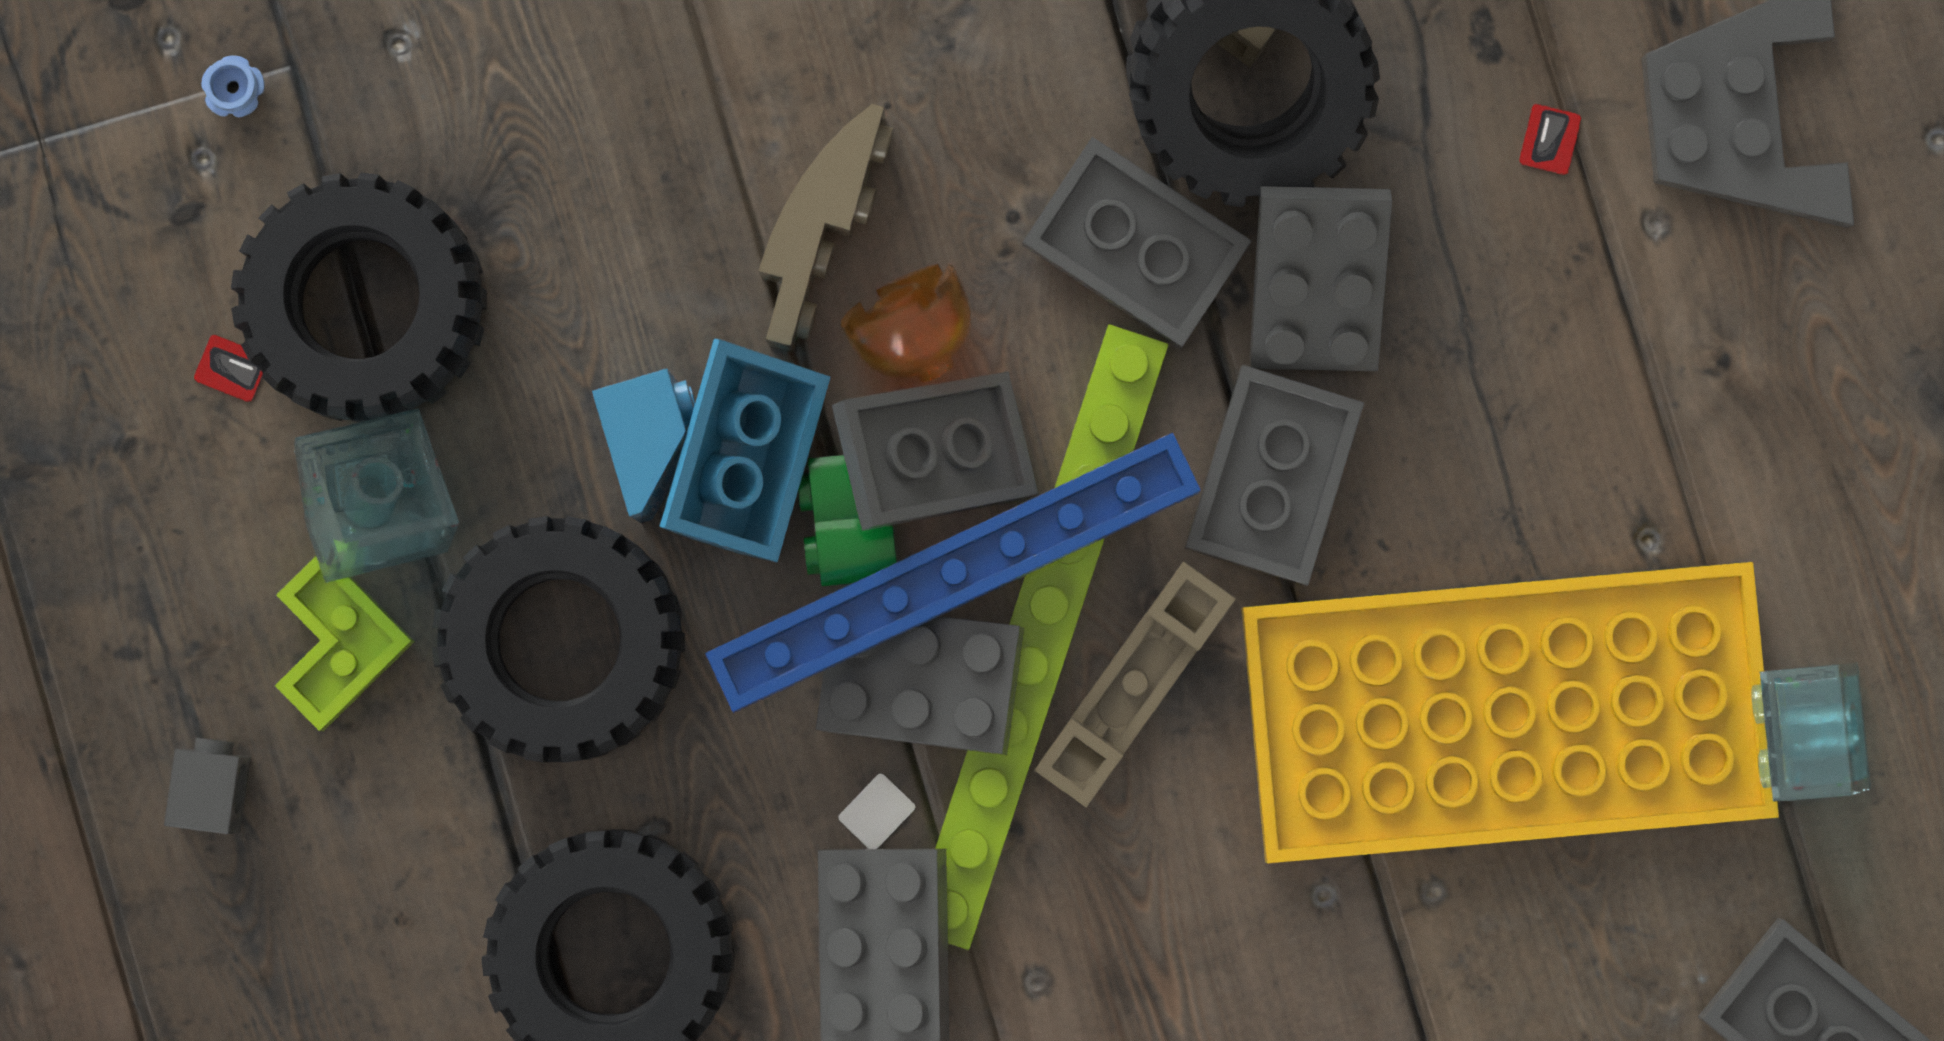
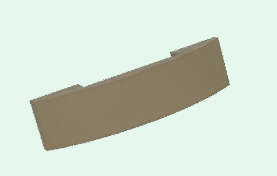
[1034,561,1236,807]

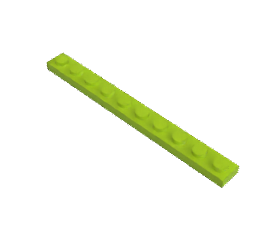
[935,324,1169,950]

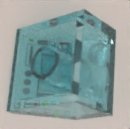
[294,408,459,583]
[1752,662,1871,802]

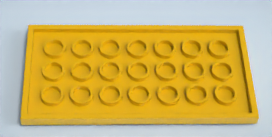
[1241,562,1779,863]

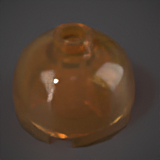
[840,264,971,382]

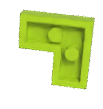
[275,550,415,731]

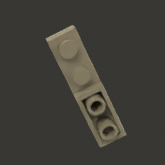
[758,104,894,352]

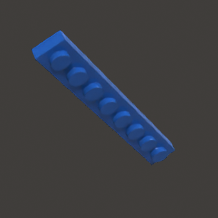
[705,433,1201,714]

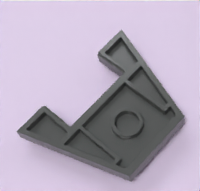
[1641,0,1854,228]

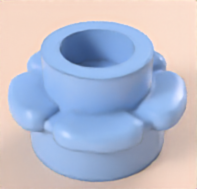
[201,55,265,118]

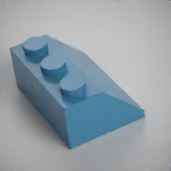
[660,339,831,562]

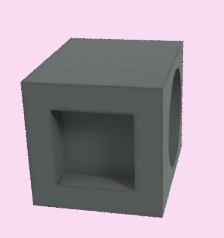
[164,738,251,834]

